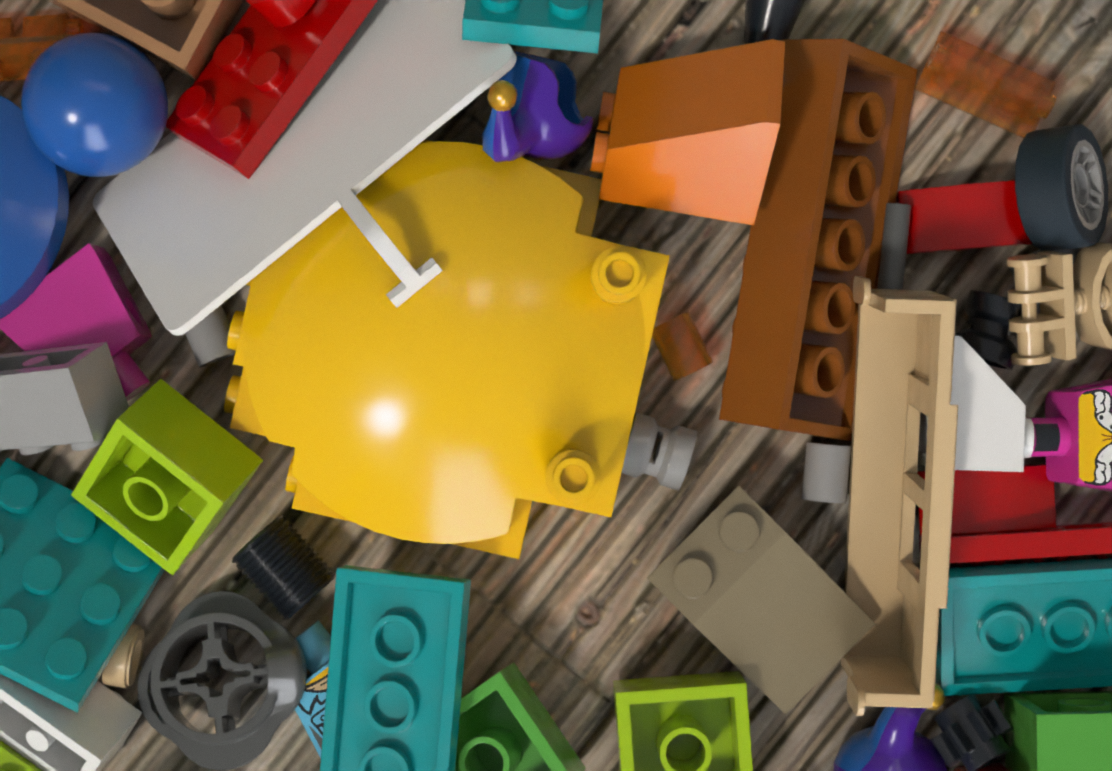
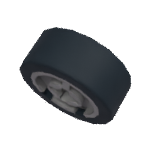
[1015,124,1109,251]

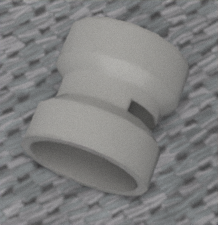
[621,412,697,491]

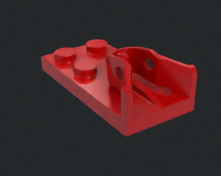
[166,0,378,179]

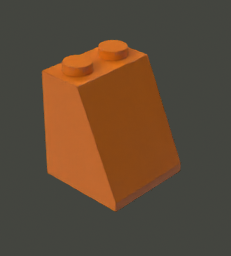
[590,39,785,226]

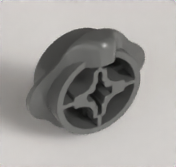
[138,591,307,771]

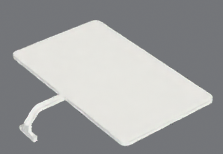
[93,0,517,336]

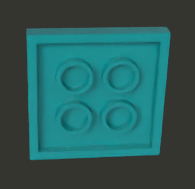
[0,458,165,713]

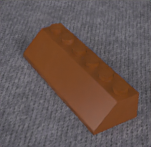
[719,39,918,441]

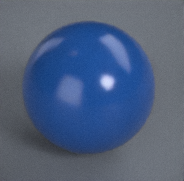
[21,33,168,177]

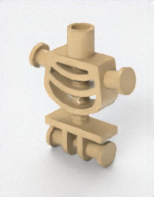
[1007,211,1112,366]

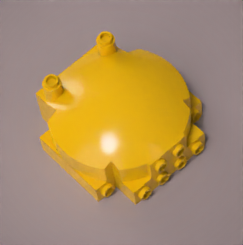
[224,140,670,559]

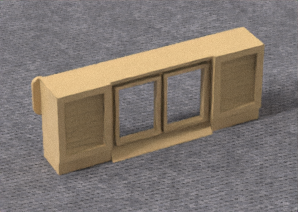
[841,276,958,716]

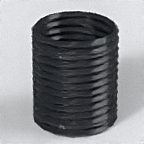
[232,515,336,620]

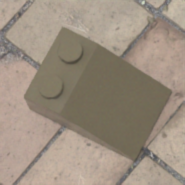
[647,486,875,714]

